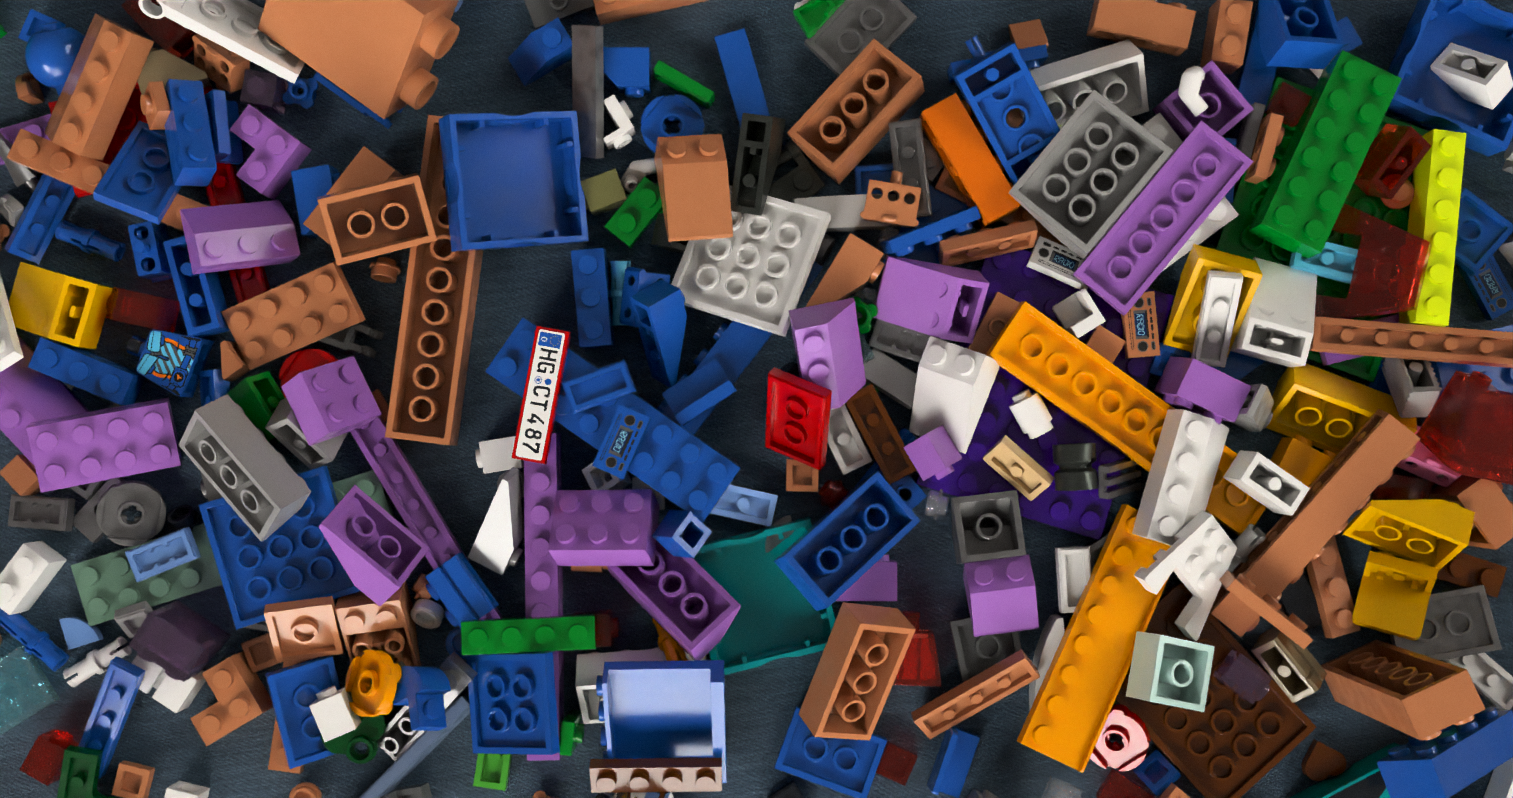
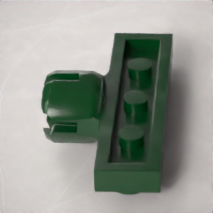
[57,745,118,798]

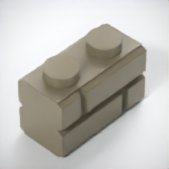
[1251,627,1327,703]

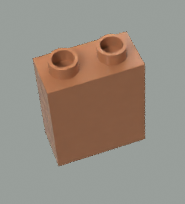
[258,0,460,119]

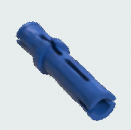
[0,608,70,672]

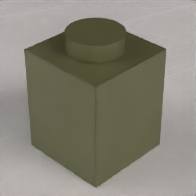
[580,168,627,216]

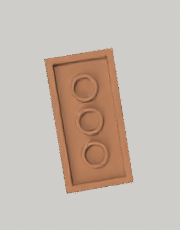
[221,261,366,370]

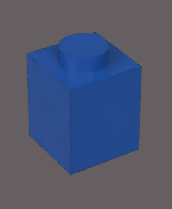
[652,510,712,558]

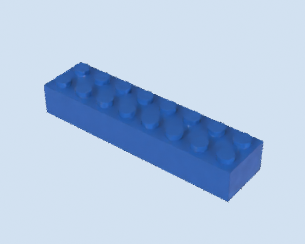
[485,318,741,523]

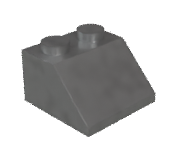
[951,490,1026,564]

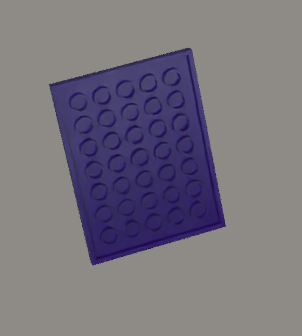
[915,250,1174,540]

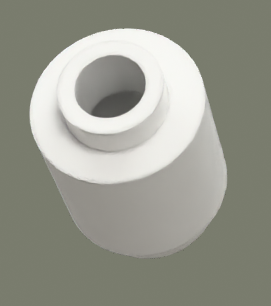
[1009,389,1053,439]

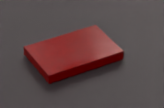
[765,367,832,470]

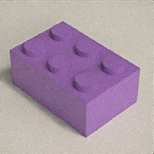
[548,489,660,566]

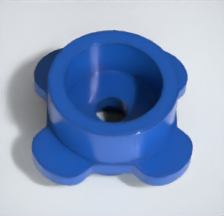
[283,76,319,109]

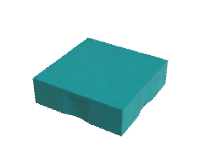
[693,517,836,675]

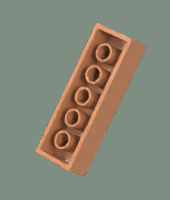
[1321,640,1485,740]

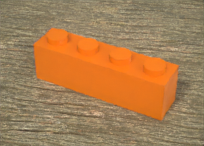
[919,93,1021,229]

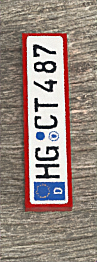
[512,326,571,464]

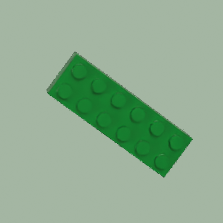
[1248,50,1402,259]

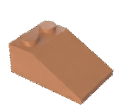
[654,134,733,242]
[806,233,885,307]

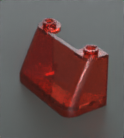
[1416,370,1513,485]

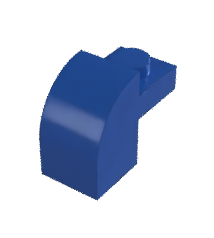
[393,666,451,731]

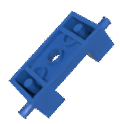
[952,35,1060,185]

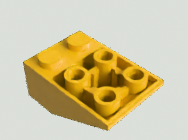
[9,262,114,349]

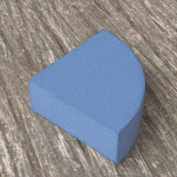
[59,617,104,650]

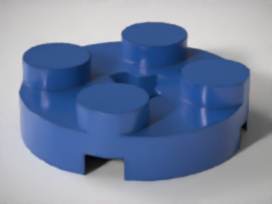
[641,94,705,154]

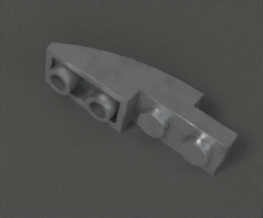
[377,652,478,761]

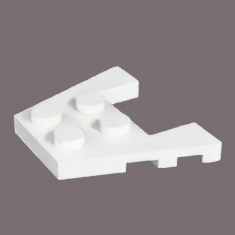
[1134,511,1237,641]

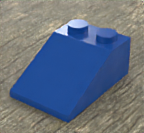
[1258,0,1344,69]

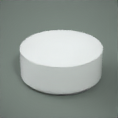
[410,599,445,629]

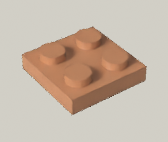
[264,596,344,663]

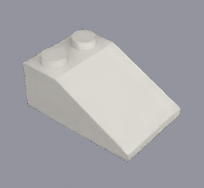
[909,336,1000,454]

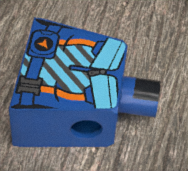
[126,329,214,398]

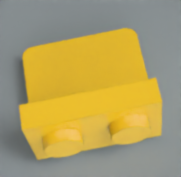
[1352,551,1439,641]

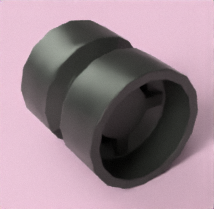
[1052,443,1098,491]

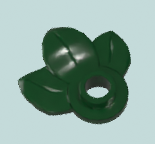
[320,715,386,764]

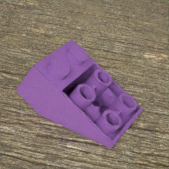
[873,255,990,344]

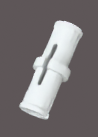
[63,636,132,687]

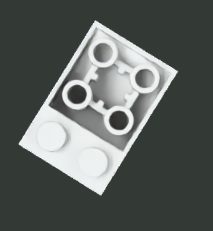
[1230,257,1317,367]

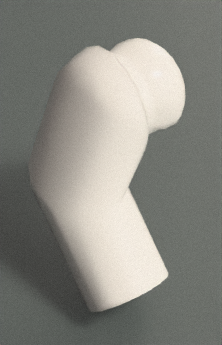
[1178,66,1209,117]
[621,157,656,193]

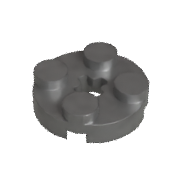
[96,480,166,546]

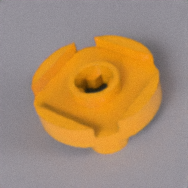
[345,650,402,717]

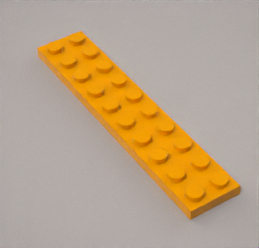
[986,301,1266,536]

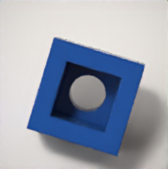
[890,475,927,510]

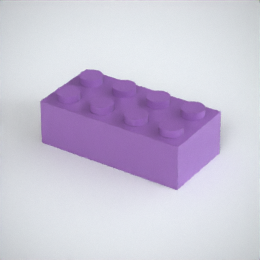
[26,397,182,493]

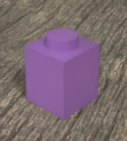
[903,425,962,481]

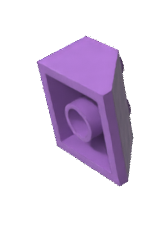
[963,555,1039,637]

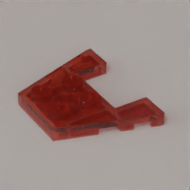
[1315,203,1432,319]

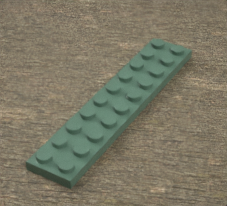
[71,470,395,627]

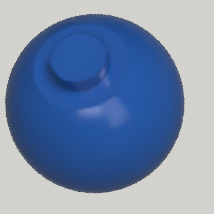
[25,22,85,97]

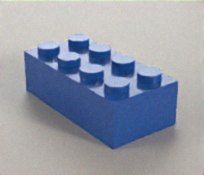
[774,471,920,611]
[1376,707,1513,798]

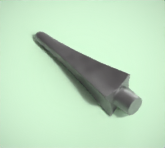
[0,133,40,194]

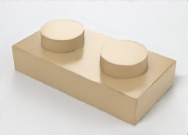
[982,435,1054,501]

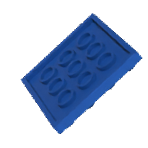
[199,466,360,630]

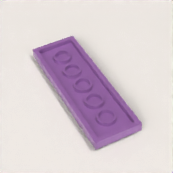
[1073,120,1254,316]

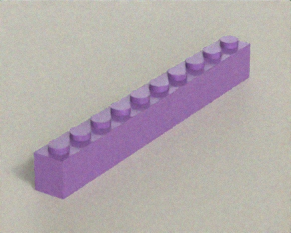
[524,433,564,761]

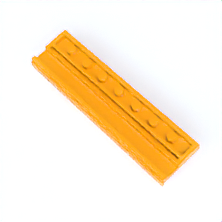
[1017,504,1171,773]

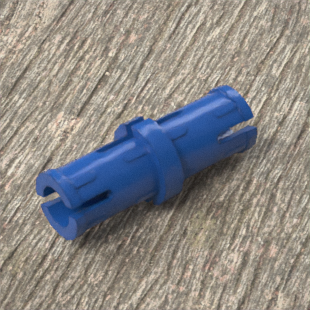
[55,220,126,262]

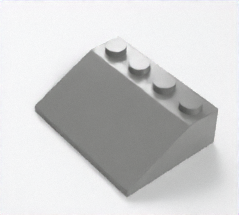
[1009,90,1173,260]

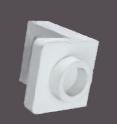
[603,94,635,150]

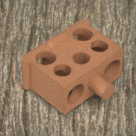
[192,34,250,94]
[860,171,922,229]

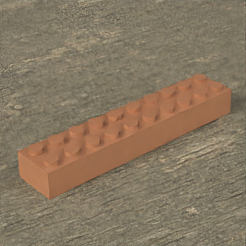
[385,115,483,446]

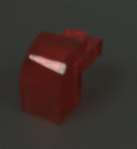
[106,287,180,333]

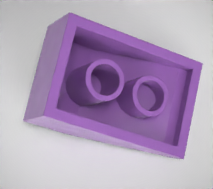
[318,485,430,606]

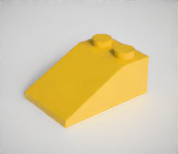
[1163,244,1263,357]
[1343,499,1475,571]

